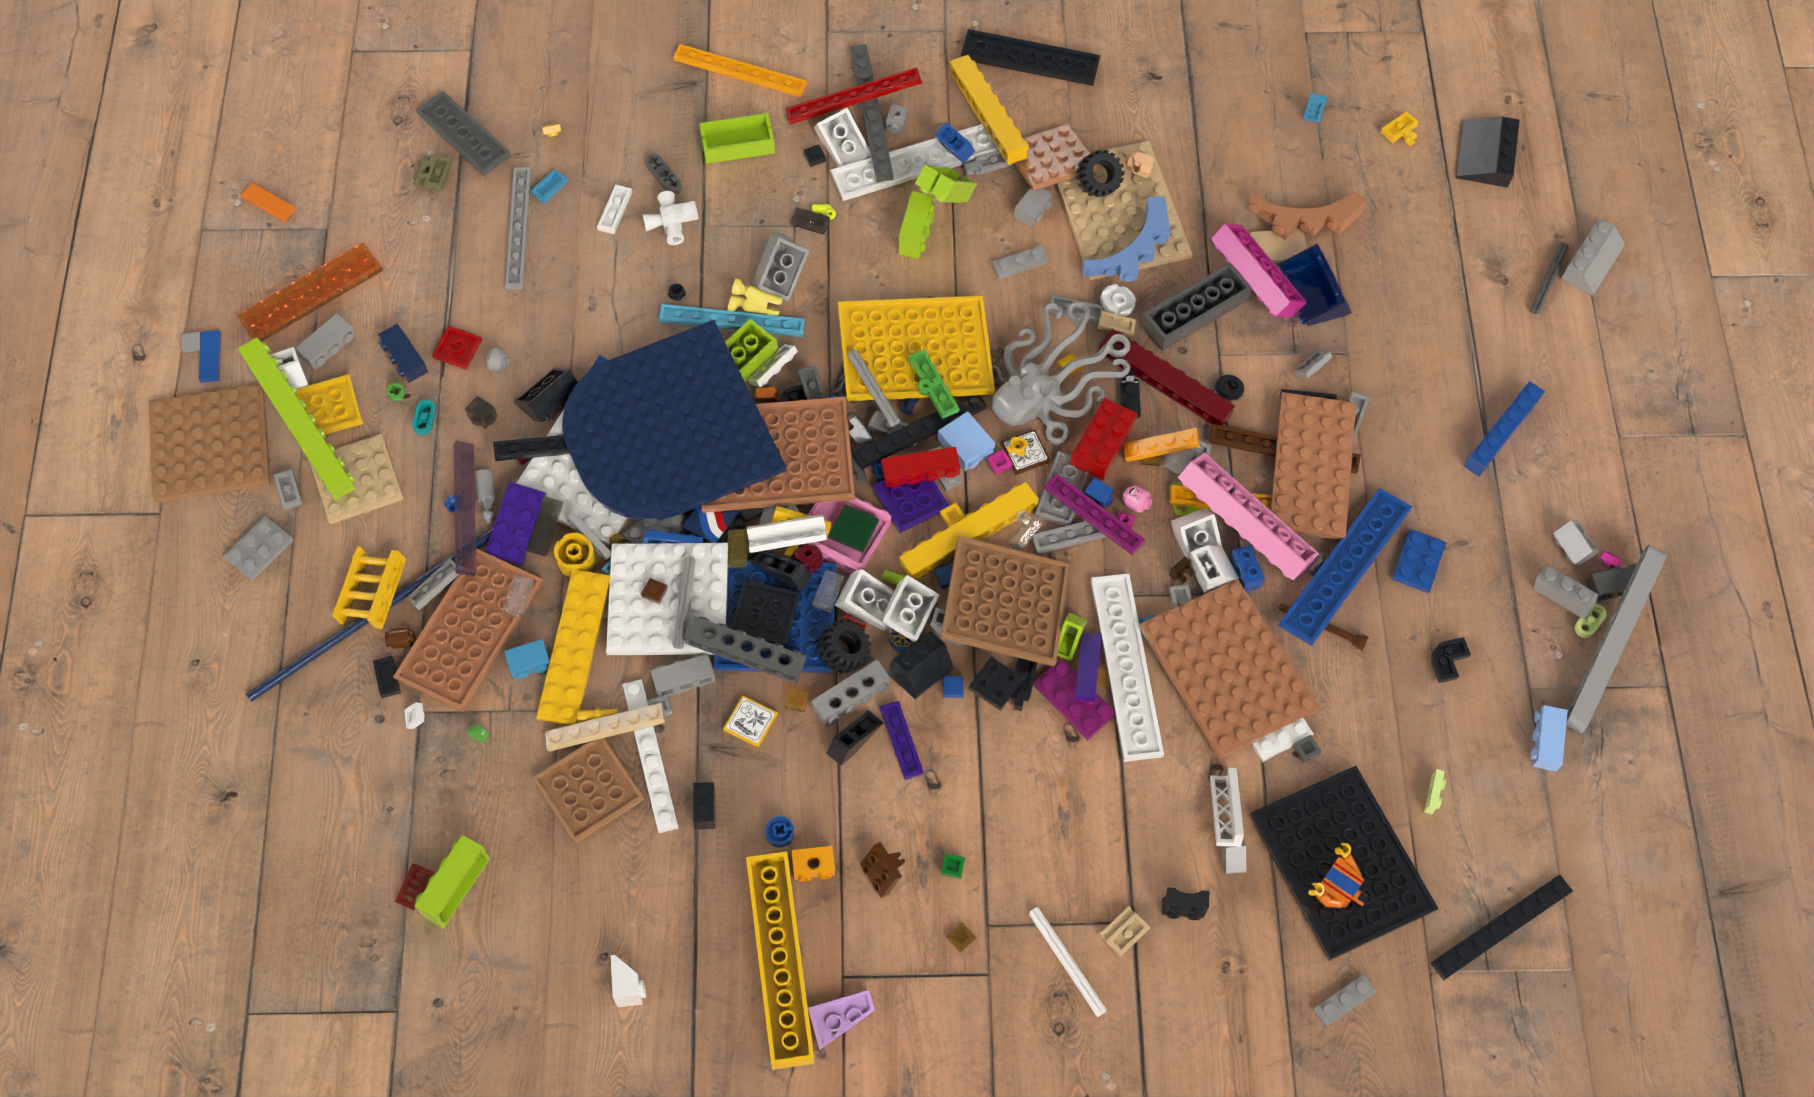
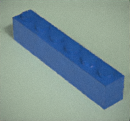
[1464,381,1545,477]

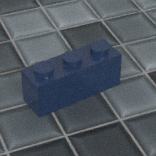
[378,323,428,383]

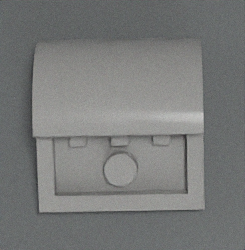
[1162,440,1211,474]

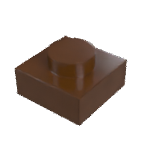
[641,578,668,605]

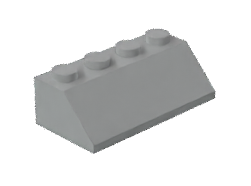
[1561,218,1625,296]

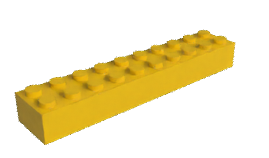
[746,851,815,1070]

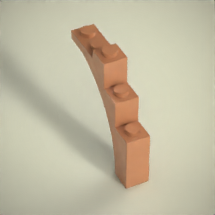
[1247,191,1367,240]

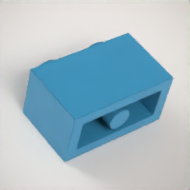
[504,639,550,679]

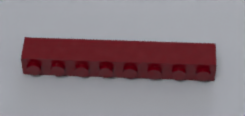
[1098,328,1235,426]

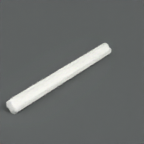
[1029,907,1106,1017]

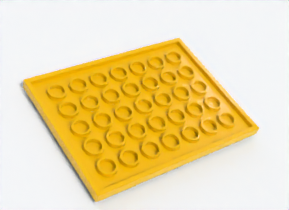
[838,296,995,401]

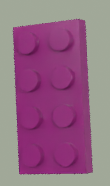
[1033,658,1116,741]

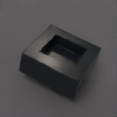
[803,144,826,167]

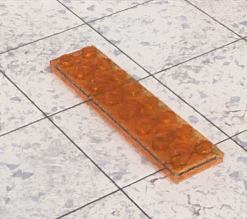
[236,243,383,342]

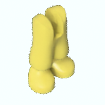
[728,278,783,316]

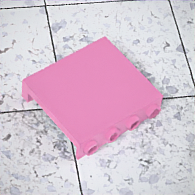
[800,497,891,575]

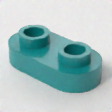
[412,399,437,436]

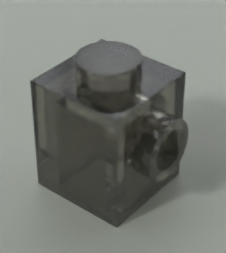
[465,396,497,429]

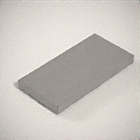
[1034,451,1089,526]

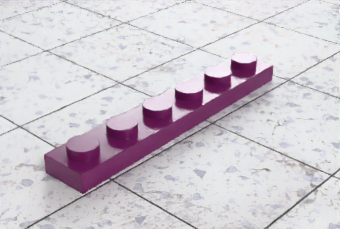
[1044,474,1145,555]

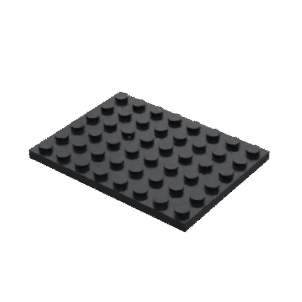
[1249,766,1439,961]

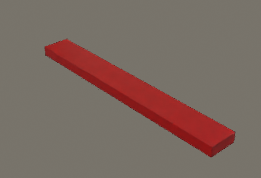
[786,67,922,125]

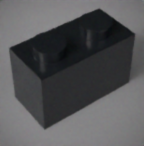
[693,782,716,830]

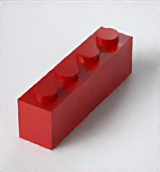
[881,447,960,488]

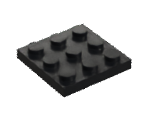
[730,580,801,648]

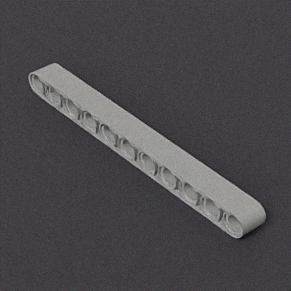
[1566,544,1667,734]

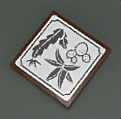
[1001,429,1050,475]

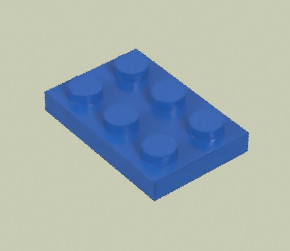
[1392,529,1446,593]

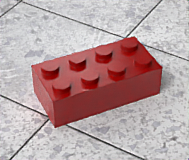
[1070,398,1138,481]

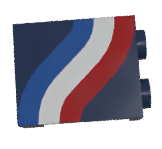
[683,506,741,543]

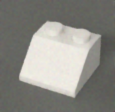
[1171,508,1222,558]
[611,955,646,1007]

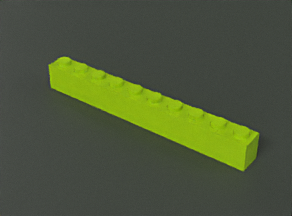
[238,337,355,501]

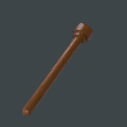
[1279,603,1369,651]

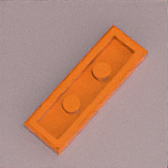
[241,183,295,222]

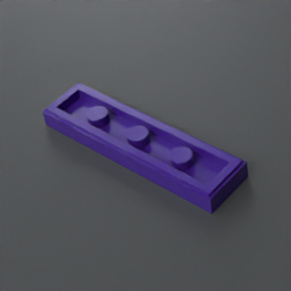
[1075,633,1102,701]
[880,701,924,780]

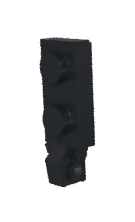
[1120,369,1141,418]
[1011,658,1037,711]

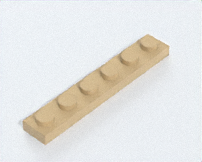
[545,703,665,752]

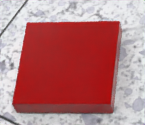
[432,326,482,370]

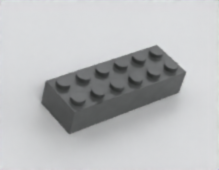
[1141,263,1252,351]

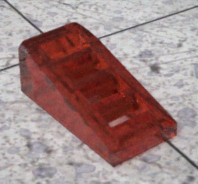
[395,863,434,910]

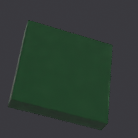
[828,505,879,553]

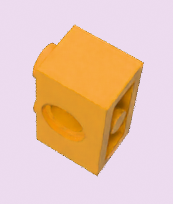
[791,846,835,882]

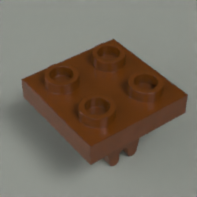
[860,842,905,898]

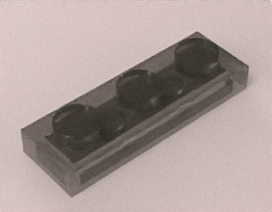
[527,496,564,557]

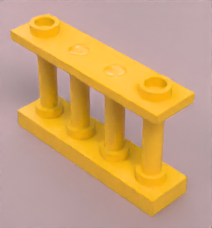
[332,546,407,629]

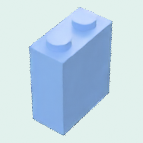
[938,411,995,471]

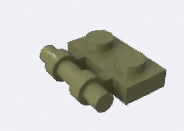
[413,155,453,191]

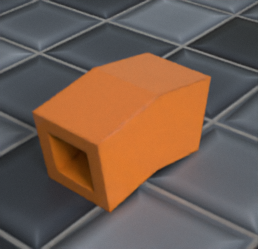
[755,386,779,403]

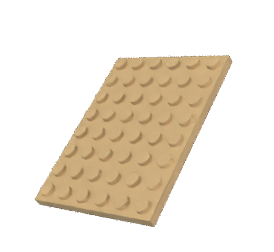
[1056,141,1193,280]

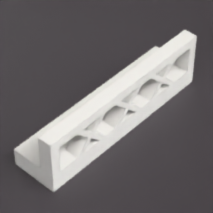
[747,514,827,553]
[1210,768,1244,847]

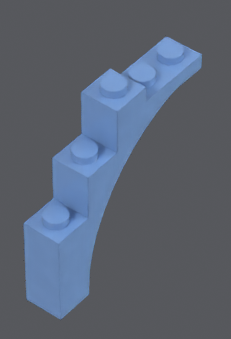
[1082,197,1170,282]

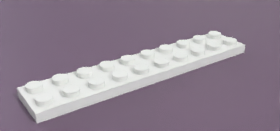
[831,124,998,201]
[1091,574,1164,762]

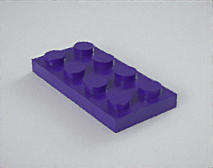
[485,481,547,566]

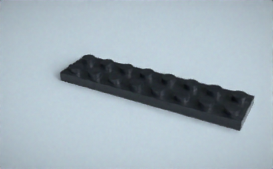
[960,29,1101,86]

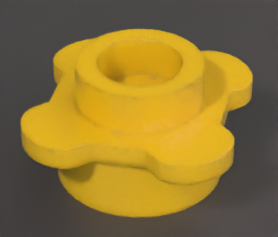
[1007,437,1028,457]

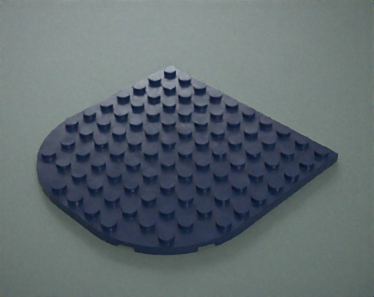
[562,320,787,520]

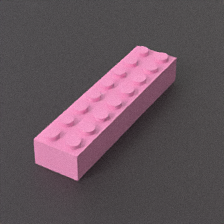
[1178,453,1319,580]

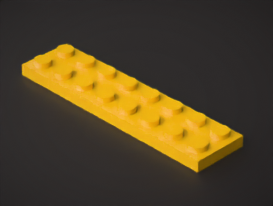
[536,569,611,726]

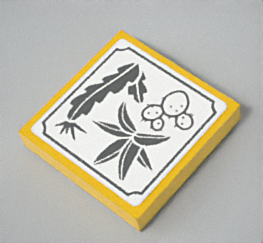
[723,696,778,748]

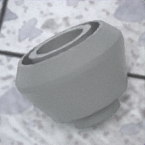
[486,347,510,371]

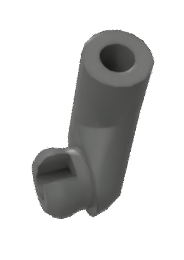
[1306,548,1323,576]

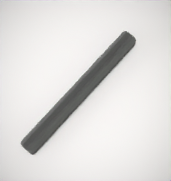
[1530,242,1568,314]

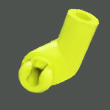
[812,204,836,220]

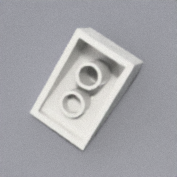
[814,108,871,167]
[835,569,894,633]
[882,575,939,642]

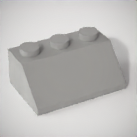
[751,235,810,301]

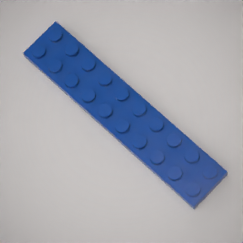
[1279,488,1413,646]

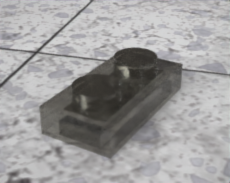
[790,207,830,235]

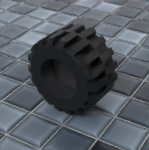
[1076,150,1125,197]
[816,619,871,673]

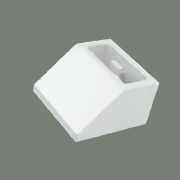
[270,347,309,389]
[1188,545,1239,594]

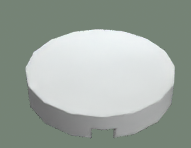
[1100,284,1136,316]

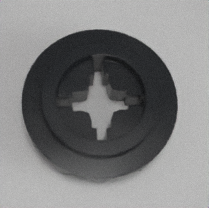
[1214,375,1244,402]

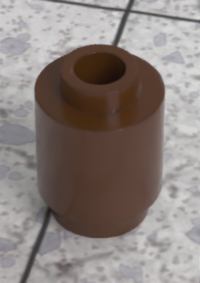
[385,627,416,649]

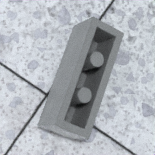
[295,313,356,370]
[1534,565,1598,620]
[650,654,716,697]

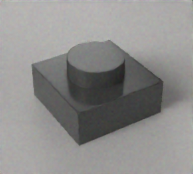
[1293,735,1322,763]

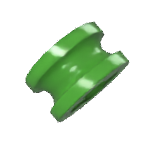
[387,383,405,401]

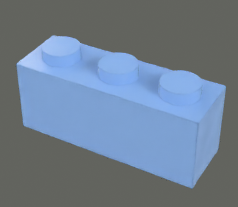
[1531,705,1568,772]

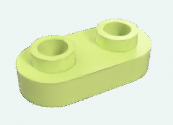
[1574,604,1607,638]

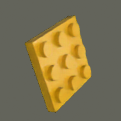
[296,374,363,435]

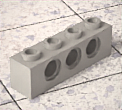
[811,659,890,726]

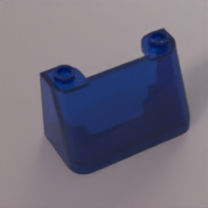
[1278,243,1352,326]

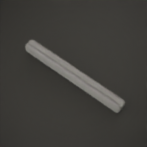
[848,349,900,427]
[672,556,696,649]

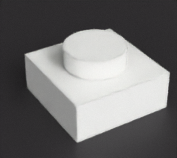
[404,702,425,729]

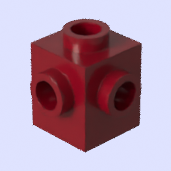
[794,543,823,576]

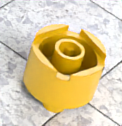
[554,533,596,577]

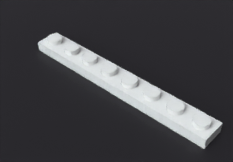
[623,679,678,833]

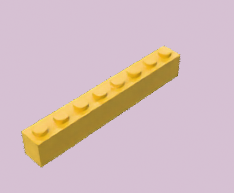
[950,55,1029,165]
[899,482,1039,580]

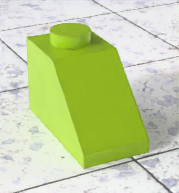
[1057,613,1087,661]

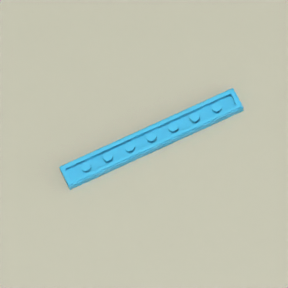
[659,304,805,337]

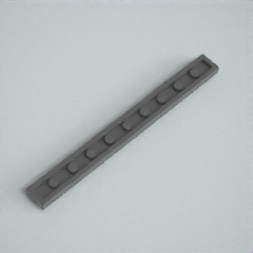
[850,44,894,182]

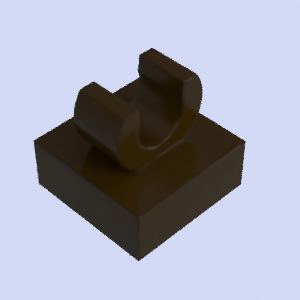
[1169,556,1194,583]

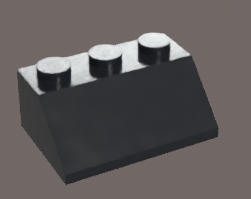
[514,367,578,422]
[887,631,954,699]

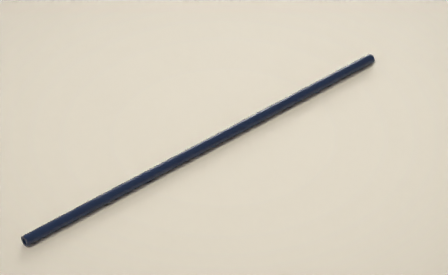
[246,527,493,702]

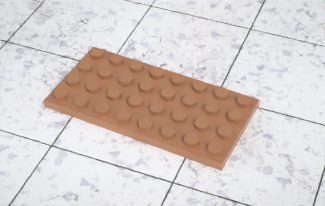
[1270,392,1356,540]
[393,548,543,712]

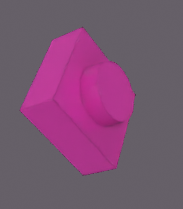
[987,450,1013,475]
[1600,550,1622,568]

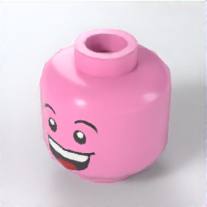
[1123,485,1152,513]

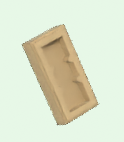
[1097,310,1136,338]

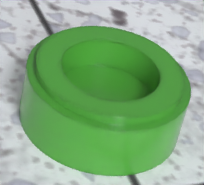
[468,725,489,742]

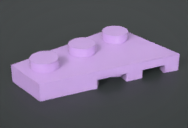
[808,990,875,1050]

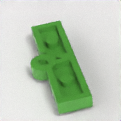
[908,349,959,419]

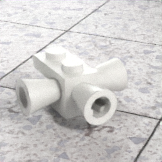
[643,191,699,245]

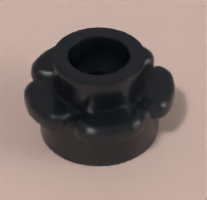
[668,283,686,301]

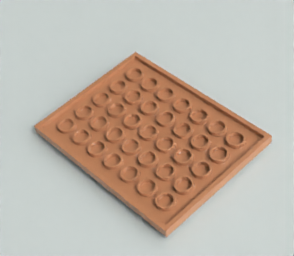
[701,397,855,513]
[1139,579,1320,759]

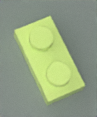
[1424,769,1446,814]

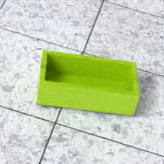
[699,113,775,164]
[915,164,977,204]
[415,835,490,929]

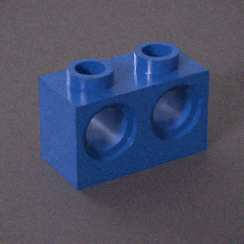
[934,122,975,164]

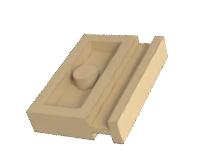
[1099,906,1151,957]

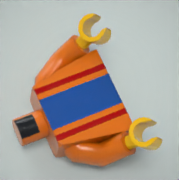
[1309,843,1369,908]

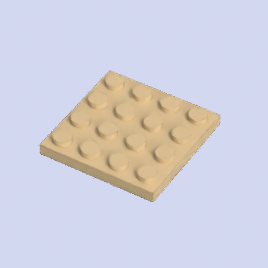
[309,434,404,524]

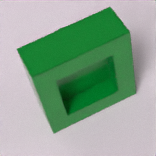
[941,853,965,879]

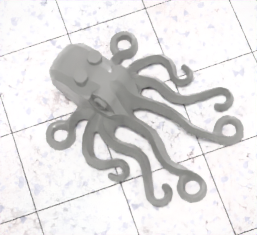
[992,301,1130,445]

